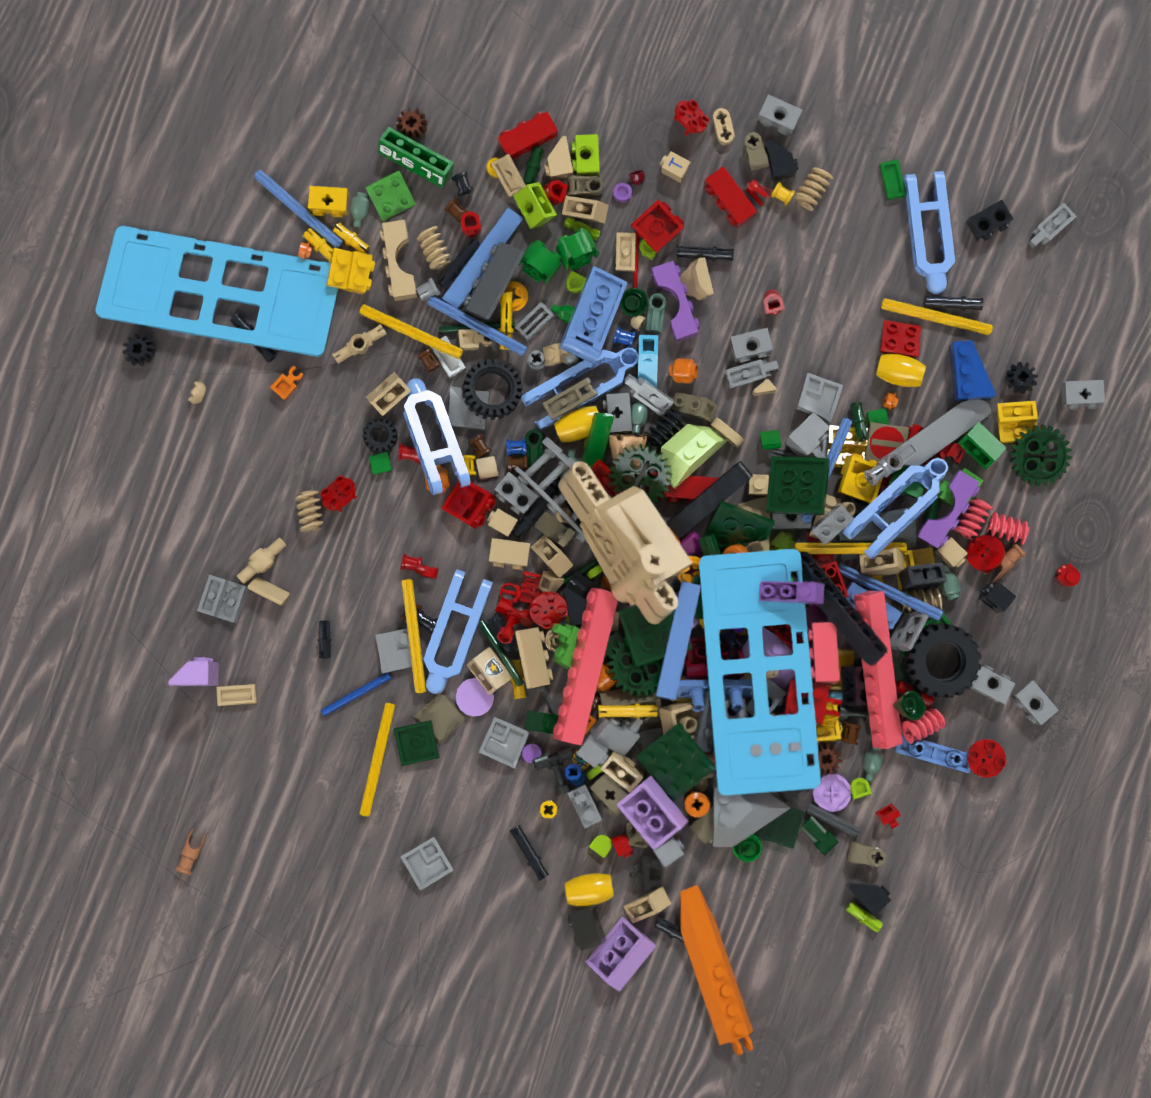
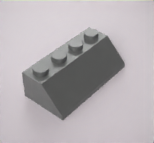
[462,242,525,321]
[836,507,917,561]

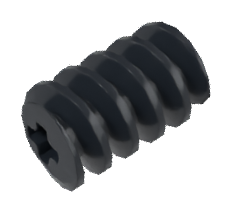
[644,408,686,449]

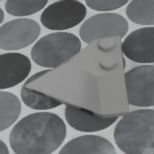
[713,769,791,847]

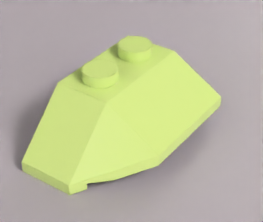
[661,424,728,489]

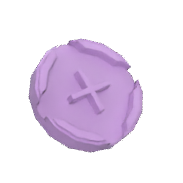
[456,678,494,716]
[812,774,851,812]

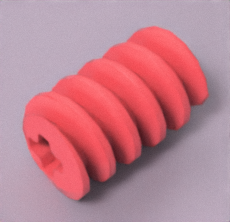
[954,498,993,541]
[986,512,1029,545]
[901,708,946,744]

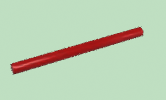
[633,231,639,288]

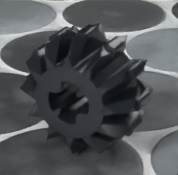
[122,334,156,366]
[1005,362,1038,394]

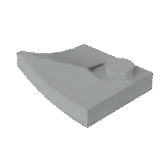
[796,373,843,424]
[448,386,490,430]
[375,628,412,673]
[479,717,530,769]
[401,837,454,891]

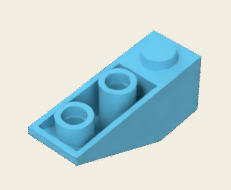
[638,335,658,388]

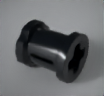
[452,172,474,196]
[417,610,438,634]

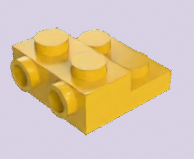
[326,248,375,294]
[838,453,883,504]

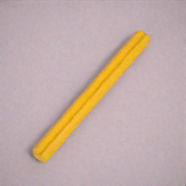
[881,298,993,335]
[359,304,463,359]
[794,542,907,554]
[402,579,426,693]
[360,703,395,817]

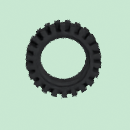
[462,359,523,420]

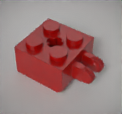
[783,679,842,726]

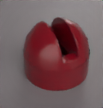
[629,170,645,186]

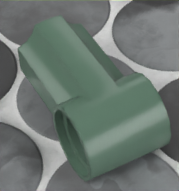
[645,293,666,333]

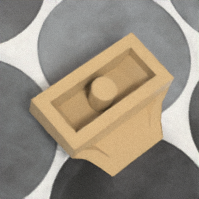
[679,258,714,300]

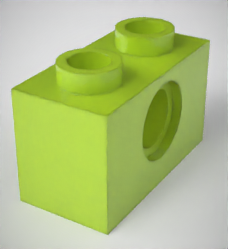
[572,134,600,176]
[513,182,557,229]

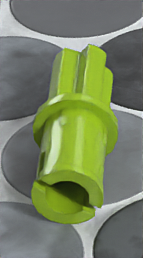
[845,901,883,932]

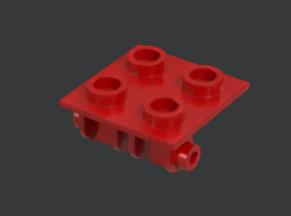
[879,320,921,358]

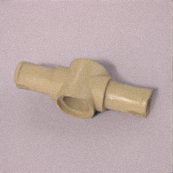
[332,324,387,364]
[237,537,287,584]

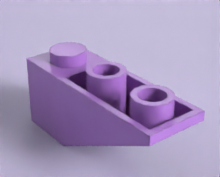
[759,581,824,604]

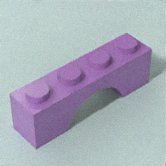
[651,261,700,342]
[917,470,980,548]

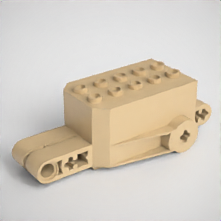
[558,461,692,624]

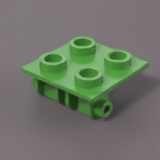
[365,170,416,221]

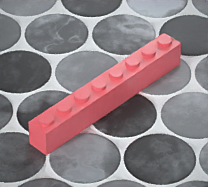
[553,588,618,746]
[854,591,903,749]

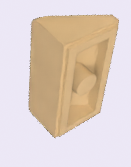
[247,577,290,606]

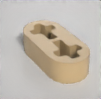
[713,108,734,145]
[710,418,744,448]

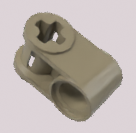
[743,132,769,172]
[567,175,604,198]
[847,841,886,866]

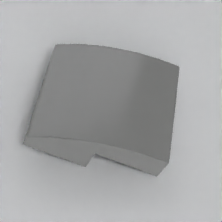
[197,575,248,624]
[890,611,929,651]

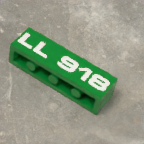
[378,127,454,189]

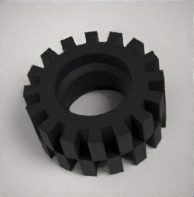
[362,418,398,454]

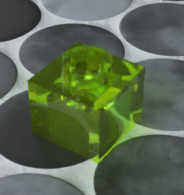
[770,531,795,550]

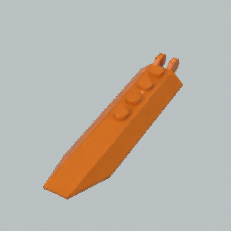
[680,885,754,1056]

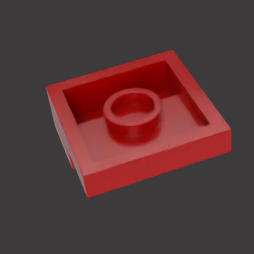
[631,199,684,254]
[441,480,496,530]

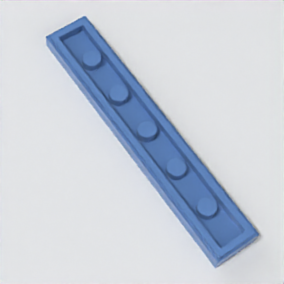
[442,208,524,309]
[656,582,701,700]

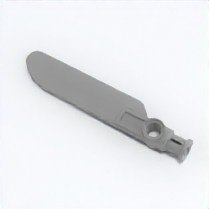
[864,399,991,486]

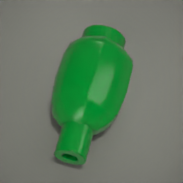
[551,304,575,324]

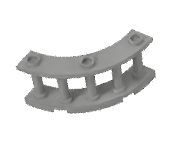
[515,437,588,543]

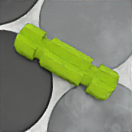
[564,217,600,241]

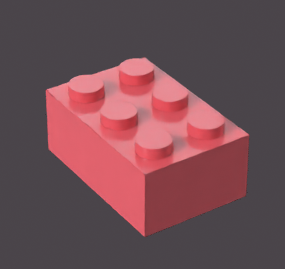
[807,622,840,685]

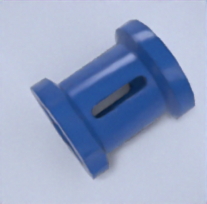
[613,326,636,348]
[506,438,526,456]
[565,764,586,787]

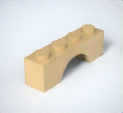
[380,220,418,301]

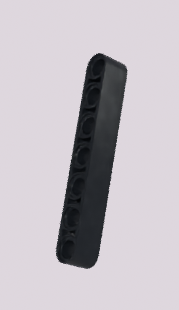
[666,461,753,539]
[791,552,887,666]

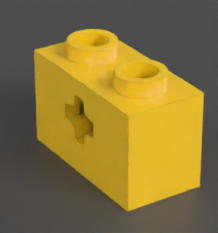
[308,186,350,217]

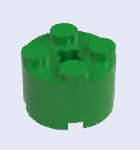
[555,228,600,271]
[518,240,561,285]

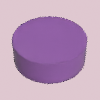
[613,183,632,203]
[522,744,542,763]

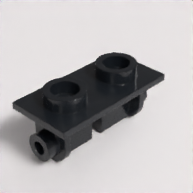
[565,571,602,600]
[487,614,519,654]

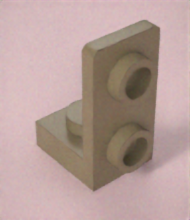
[670,392,718,423]
[534,512,576,549]

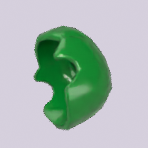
[732,834,762,863]

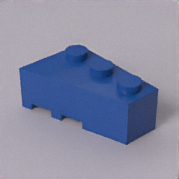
[949,340,997,402]

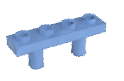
[676,679,753,712]
[894,734,971,774]

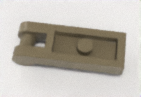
[542,377,598,421]

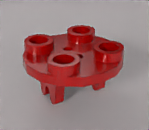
[673,99,710,136]
[320,475,357,513]
[966,535,1006,573]
[529,591,568,629]
[967,739,1006,778]

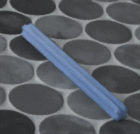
[254,170,343,248]
[428,296,527,356]
[801,418,852,523]
[838,564,943,620]

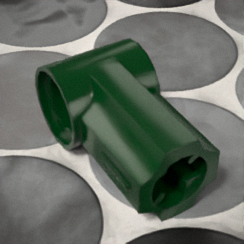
[525,430,545,468]
[697,534,721,557]
[800,816,839,856]

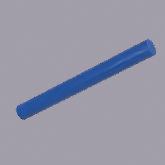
[321,672,392,717]

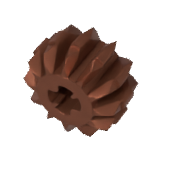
[396,108,428,141]
[809,743,842,776]

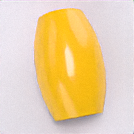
[876,354,926,387]
[554,406,599,443]
[564,873,614,906]

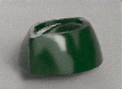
[620,288,648,316]
[893,691,926,720]

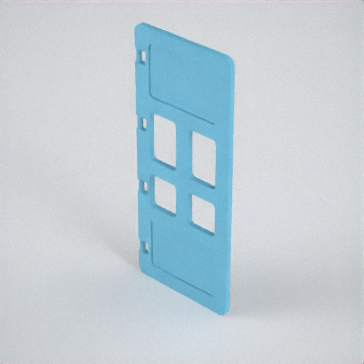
[96,226,339,357]
[699,549,821,795]

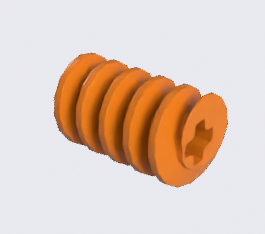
[684,791,710,817]

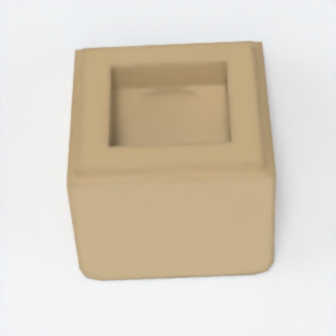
[752,379,777,396]
[476,456,499,480]
[538,571,565,592]

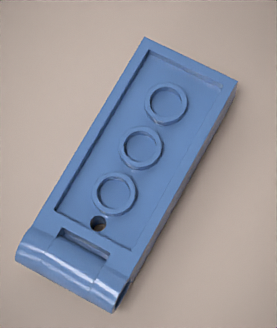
[560,266,628,364]

